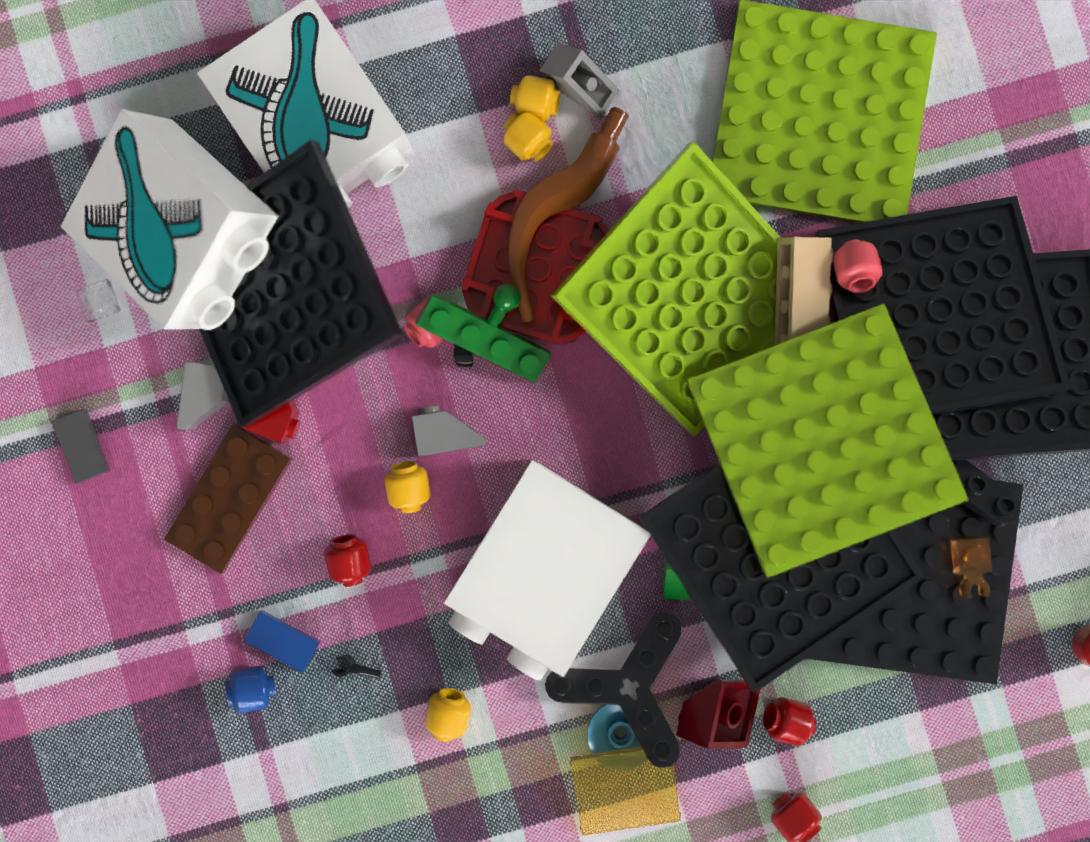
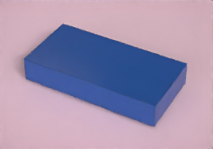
[244,610,320,673]

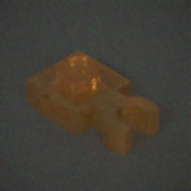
[950,537,992,599]

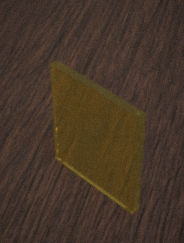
[570,747,681,836]

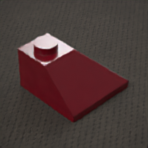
[676,679,761,749]

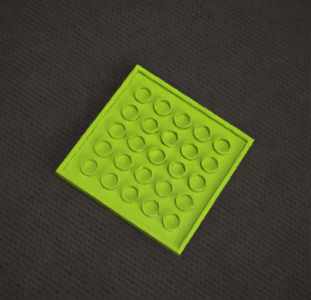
[712,0,937,223]
[551,142,781,437]
[687,304,969,578]

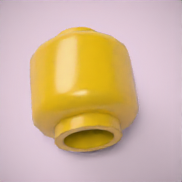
[510,75,561,123]
[503,112,553,162]
[384,461,431,513]
[425,688,471,742]

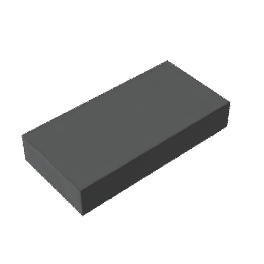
[51,409,111,484]

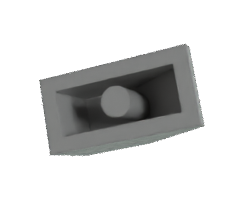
[539,43,620,118]
[177,362,229,430]
[412,406,487,456]

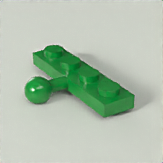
[415,284,551,383]

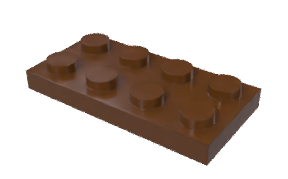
[164,424,293,574]

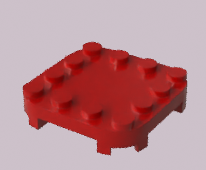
[462,190,610,345]

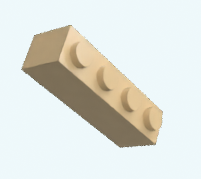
[774,237,833,346]

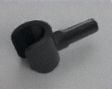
[454,344,473,367]
[332,655,382,679]

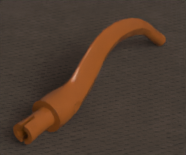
[509,107,629,323]

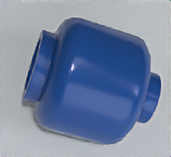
[225,666,276,714]

